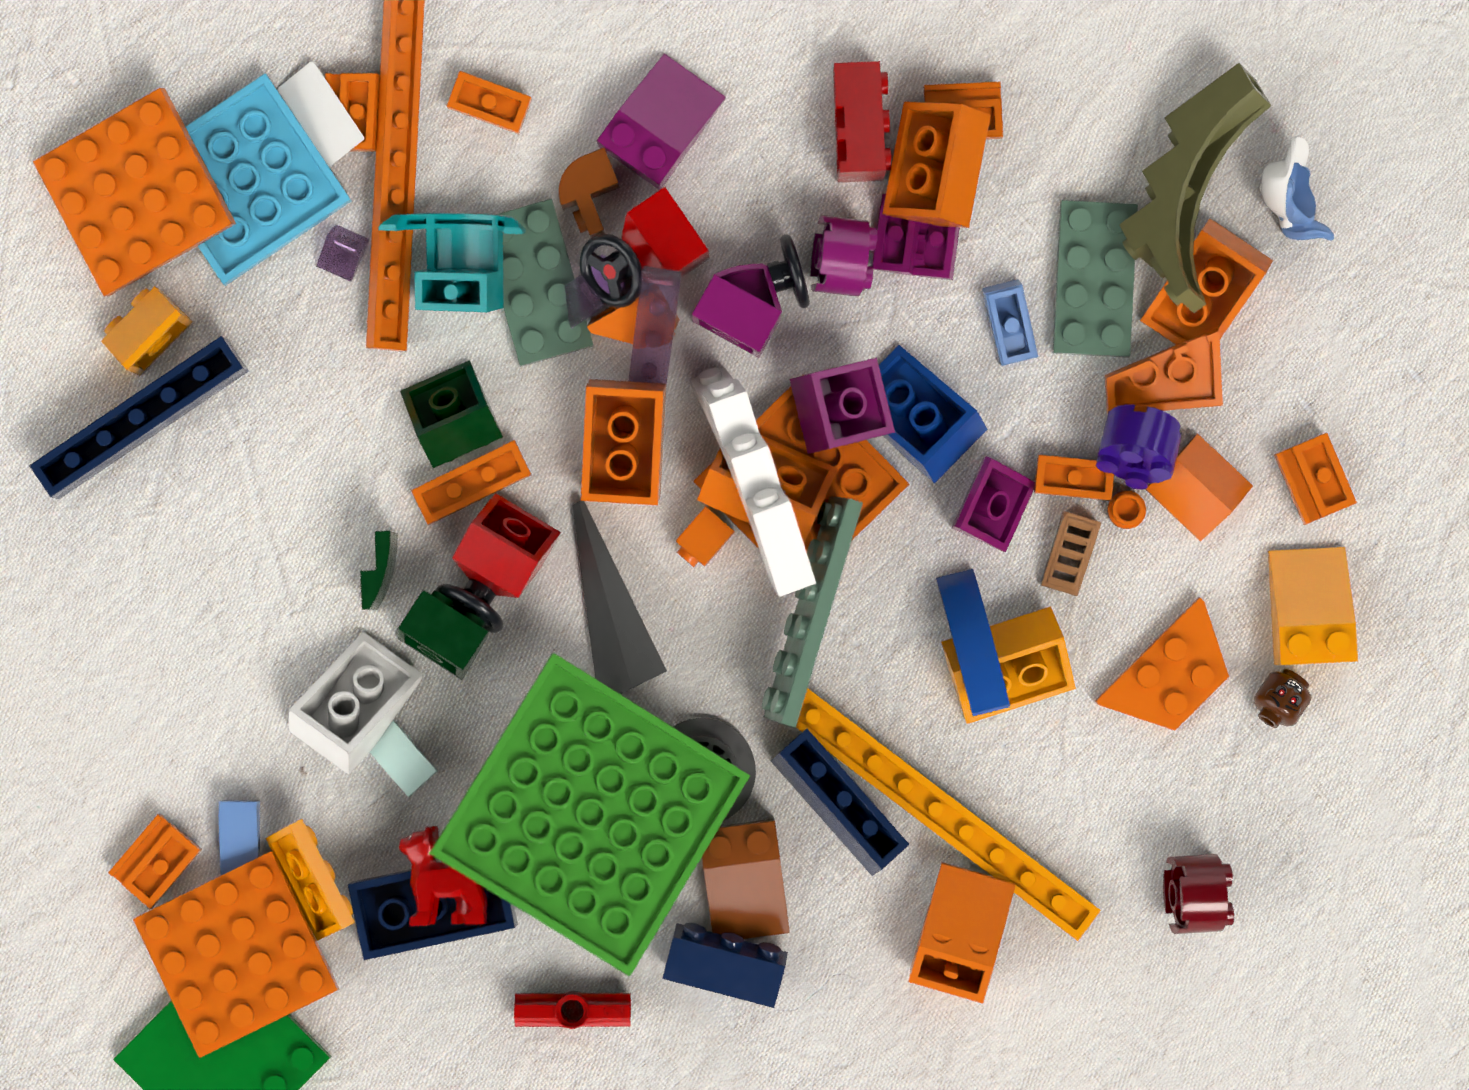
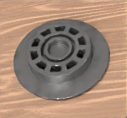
[673,718,756,820]

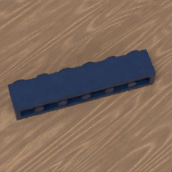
[29,336,249,499]

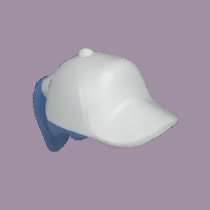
[1259,136,1334,241]

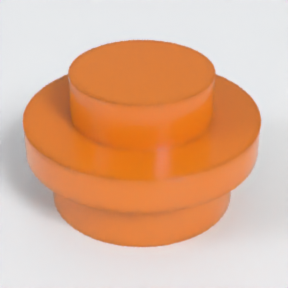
[1107,491,1146,529]

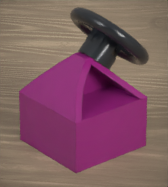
[692,234,810,358]

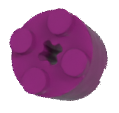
[810,215,877,297]

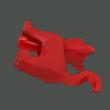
[399,826,487,926]

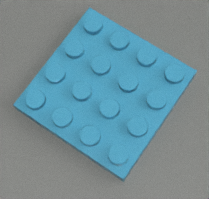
[186,73,352,286]

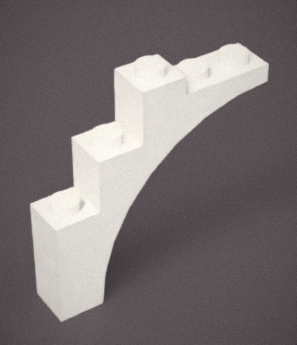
[690,368,816,597]

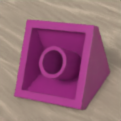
[951,456,1035,553]

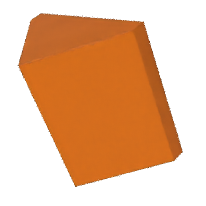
[1145,434,1253,541]

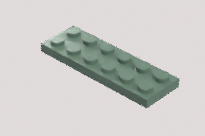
[762,496,863,728]

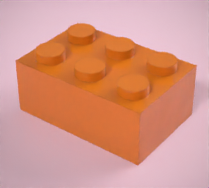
[581,379,666,506]

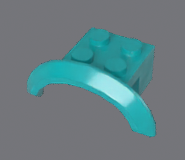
[379,213,526,313]

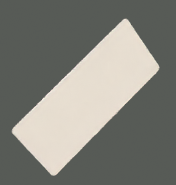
[278,61,364,166]

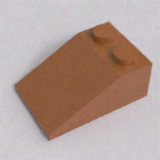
[702,819,790,939]

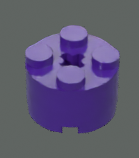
[1096,405,1182,490]

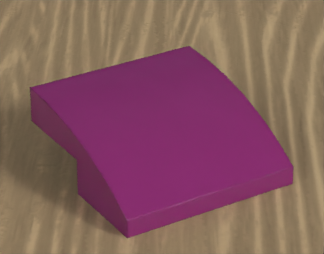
[873,193,960,280]

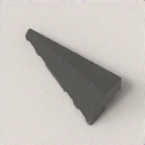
[572,501,667,694]

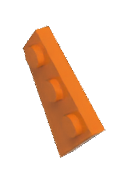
[1105,328,1223,414]

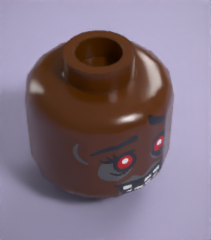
[1254,669,1311,728]

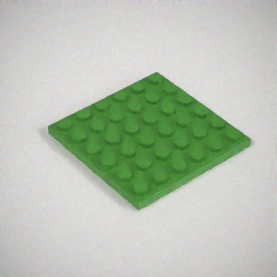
[429,653,750,976]

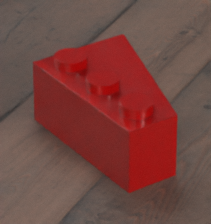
[833,61,891,183]

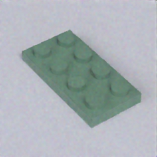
[496,199,594,367]
[1053,200,1138,358]

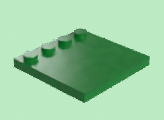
[113,1000,332,1090]

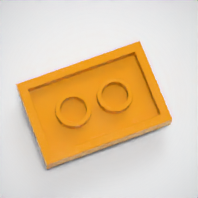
[265,819,355,941]

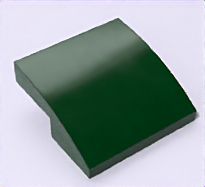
[360,531,398,611]

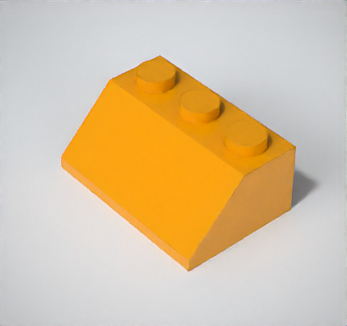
[941,606,1076,724]

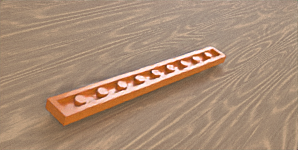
[366,0,425,352]

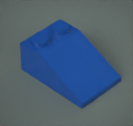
[879,345,988,484]

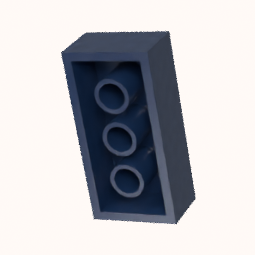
[347,869,518,961]

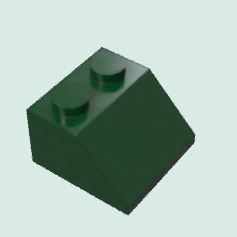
[400,360,503,468]
[398,590,489,680]

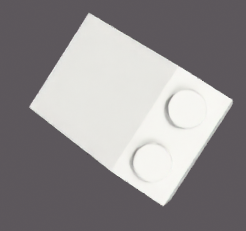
[289,632,423,775]

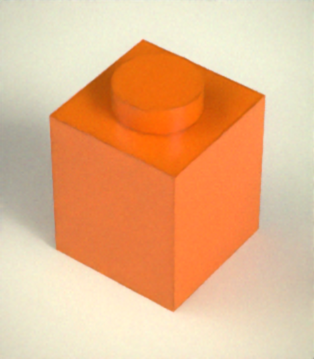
[676,506,735,567]

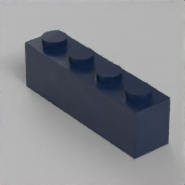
[770,729,910,876]

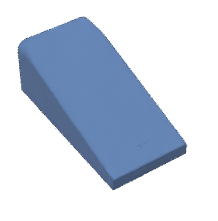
[982,280,1038,366]
[219,800,260,875]

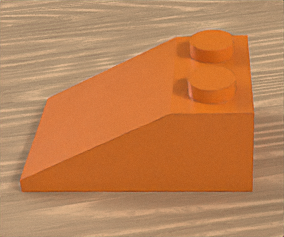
[1140,218,1273,345]

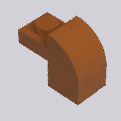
[559,148,620,238]

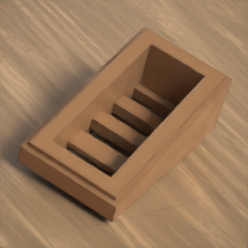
[1041,512,1101,596]

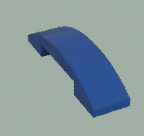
[936,569,1010,716]

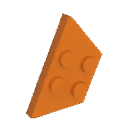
[1095,597,1229,731]

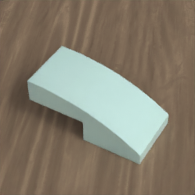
[370,719,438,797]

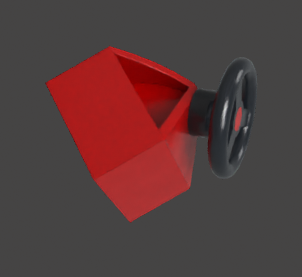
[580,187,709,308]
[436,493,561,633]

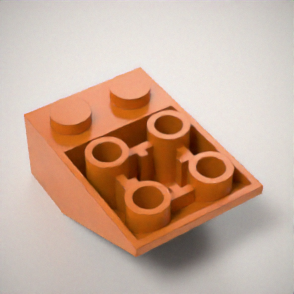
[908,862,1016,1004]

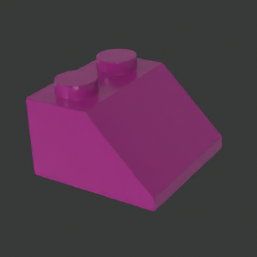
[789,357,895,454]

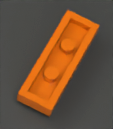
[411,440,532,525]

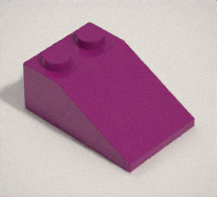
[597,53,726,190]

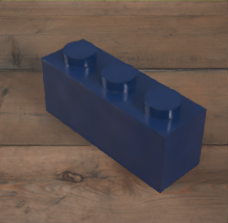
[662,923,788,1008]

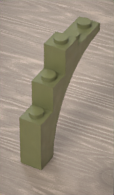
[1120,63,1271,313]

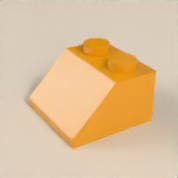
[101,286,193,376]

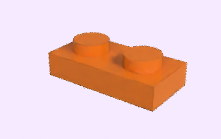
[447,71,532,134]
[1034,455,1114,501]

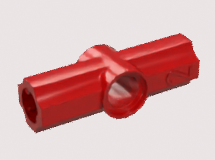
[514,991,631,1029]

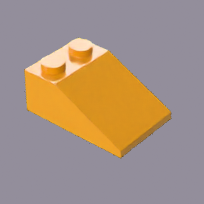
[1268,547,1358,665]

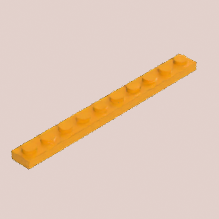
[796,688,1101,941]

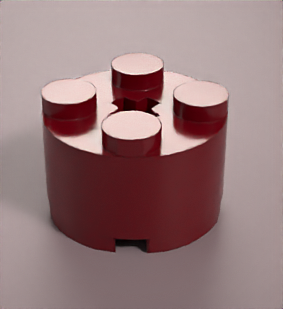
[1163,854,1234,934]

